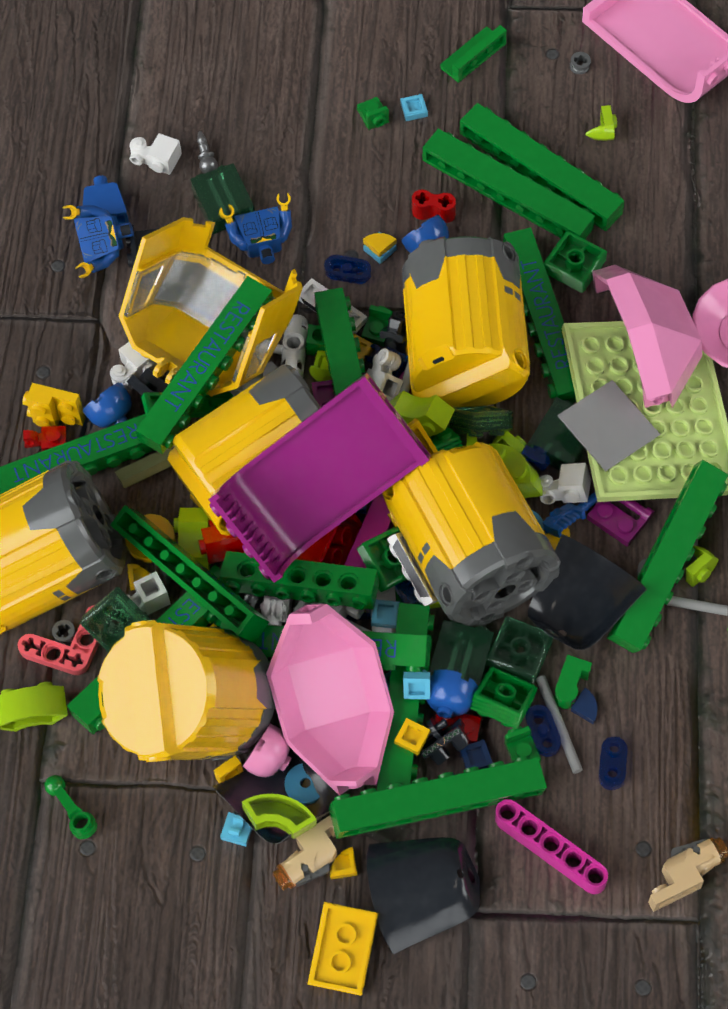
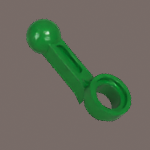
[44,775,97,839]

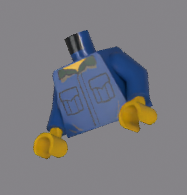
[219,193,292,264]
[62,205,134,278]

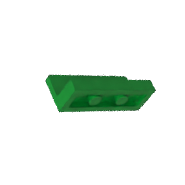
[440,25,507,83]

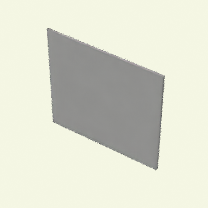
[557,380,660,471]

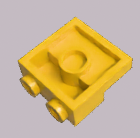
[23,383,86,427]

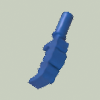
[543,492,597,538]

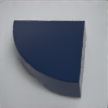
[571,688,597,724]

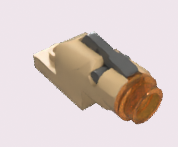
[272,816,337,890]
[648,837,728,912]

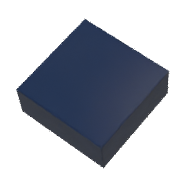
[459,740,493,770]

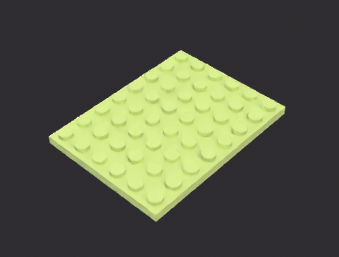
[561,321,728,502]

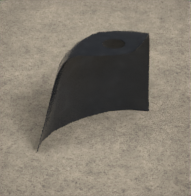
[528,534,647,650]
[212,748,337,844]
[367,837,480,954]

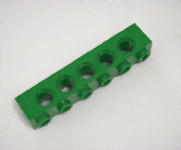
[219,551,380,610]

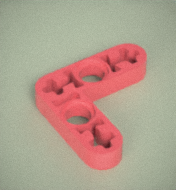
[18,605,109,676]

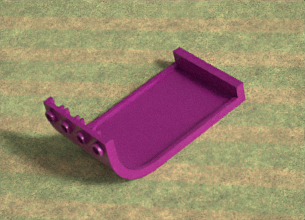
[208,373,431,583]

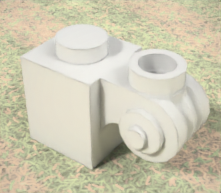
[129,133,182,175]
[110,342,157,390]
[367,348,403,401]
[539,463,591,504]
[114,572,170,620]
[260,596,293,626]

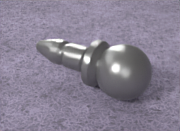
[197,131,218,174]

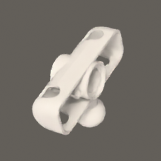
[256,314,308,378]

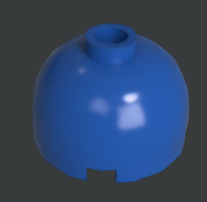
[401,215,449,253]
[82,382,132,428]
[426,669,478,719]

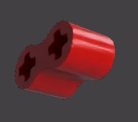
[412,189,456,223]

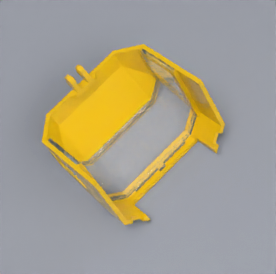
[119,217,303,396]

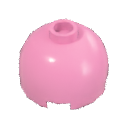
[242,723,292,777]

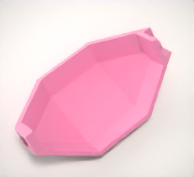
[592,265,702,408]
[266,604,394,795]

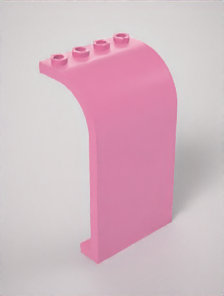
[582,0,728,103]

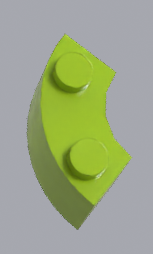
[390,390,455,437]
[489,443,543,498]
[174,508,211,570]
[0,682,68,732]
[242,794,317,839]

